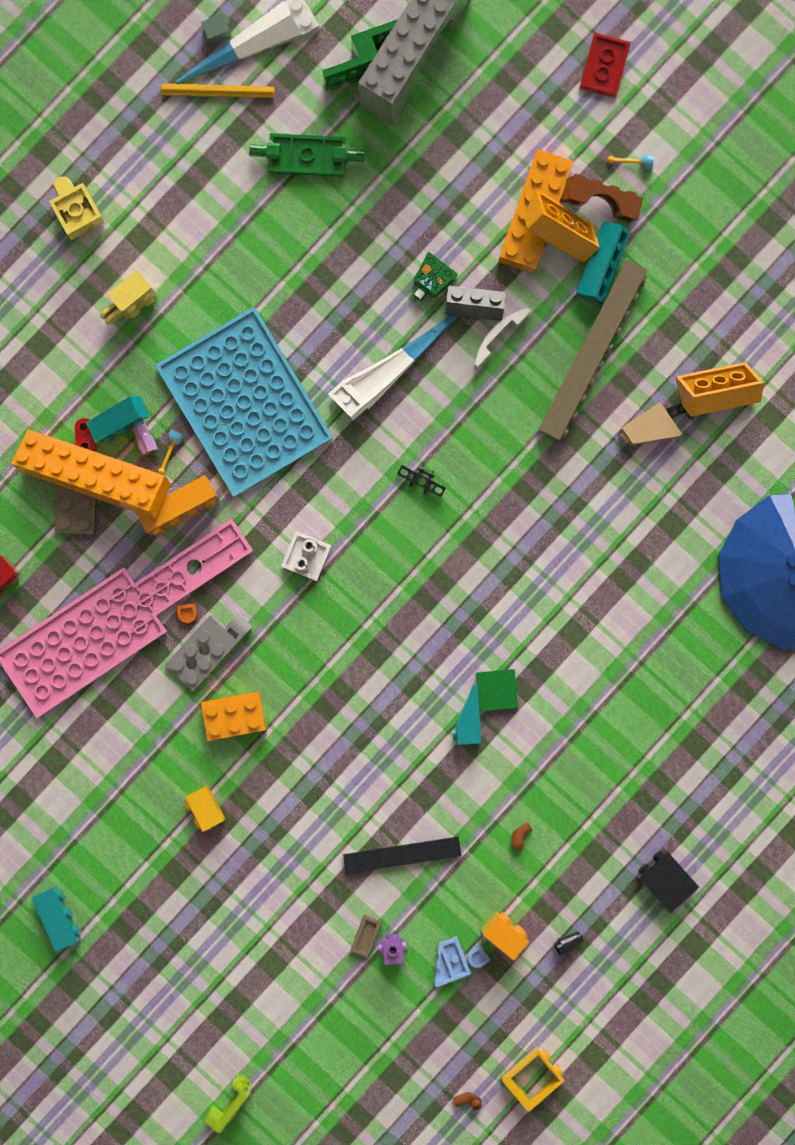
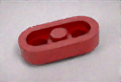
[75,418,96,452]

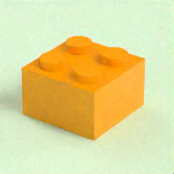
[481,911,529,961]

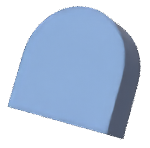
[467,943,491,968]

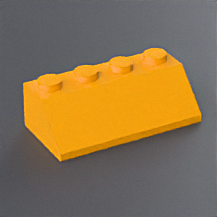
[524,189,600,263]
[676,362,764,417]

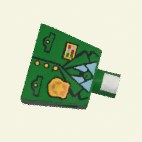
[413,252,458,301]

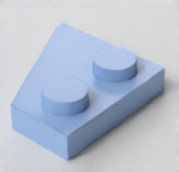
[435,936,471,987]

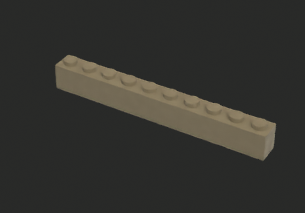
[537,259,648,442]

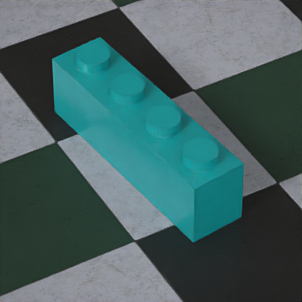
[576,222,630,304]

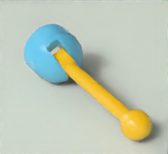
[607,154,654,170]
[157,429,185,475]

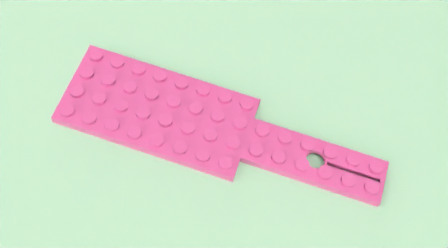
[0,519,253,718]

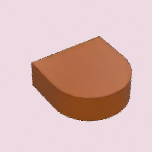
[176,603,198,624]

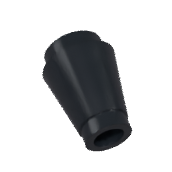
[553,931,584,957]

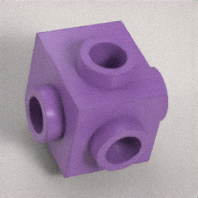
[379,933,408,965]

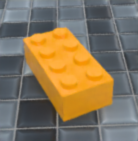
[135,475,219,537]

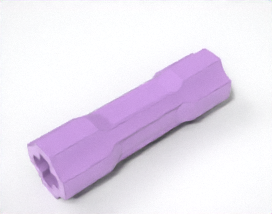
[120,400,158,456]

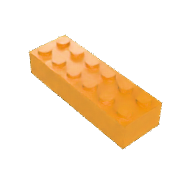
[498,149,573,274]

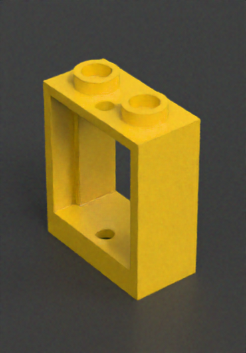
[502,1046,564,1112]

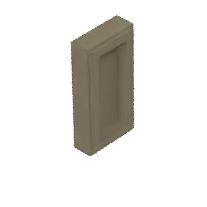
[350,914,382,958]

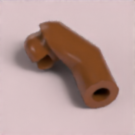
[511,822,533,851]
[453,1092,482,1110]

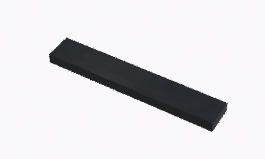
[343,836,462,874]

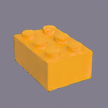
[201,691,267,741]

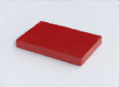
[579,32,631,98]

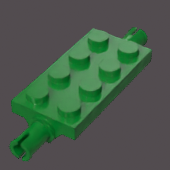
[249,133,365,177]

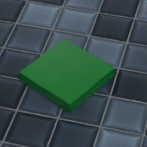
[476,669,518,711]

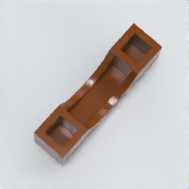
[562,174,643,223]

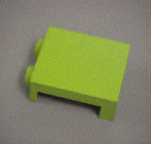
[204,1074,252,1134]

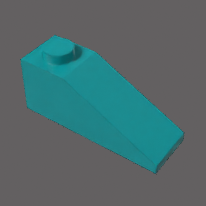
[452,684,481,745]

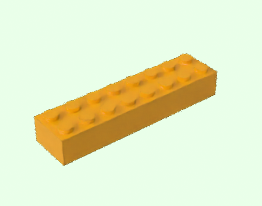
[11,429,171,519]

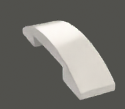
[474,308,531,370]

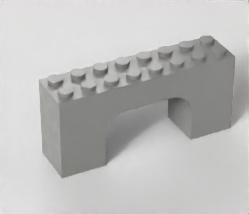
[358,0,470,125]

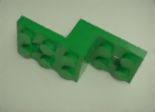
[322,19,398,90]

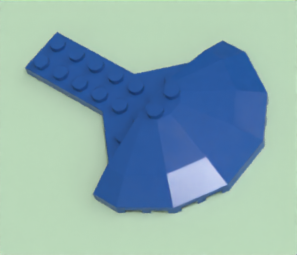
[718,494,795,650]

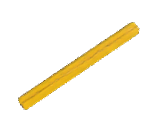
[161,84,275,98]

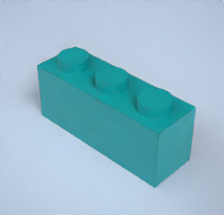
[86,396,150,445]
[31,886,81,952]

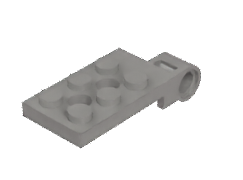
[165,614,253,691]

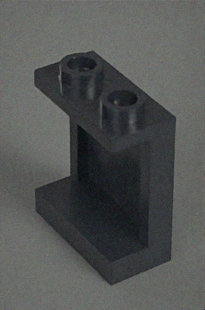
[636,850,699,914]

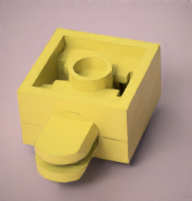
[49,176,105,240]
[100,270,157,325]

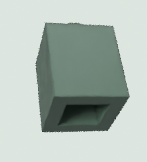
[201,13,232,46]

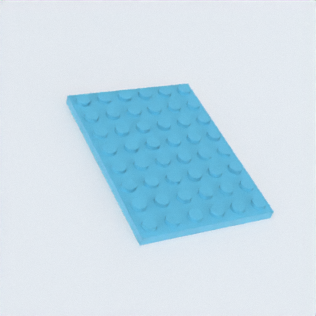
[155,307,333,497]

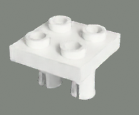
[281,531,332,581]

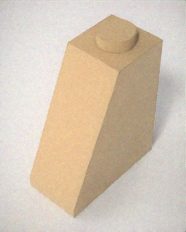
[619,402,682,446]

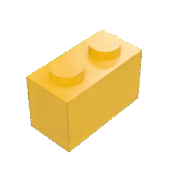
[184,785,225,832]

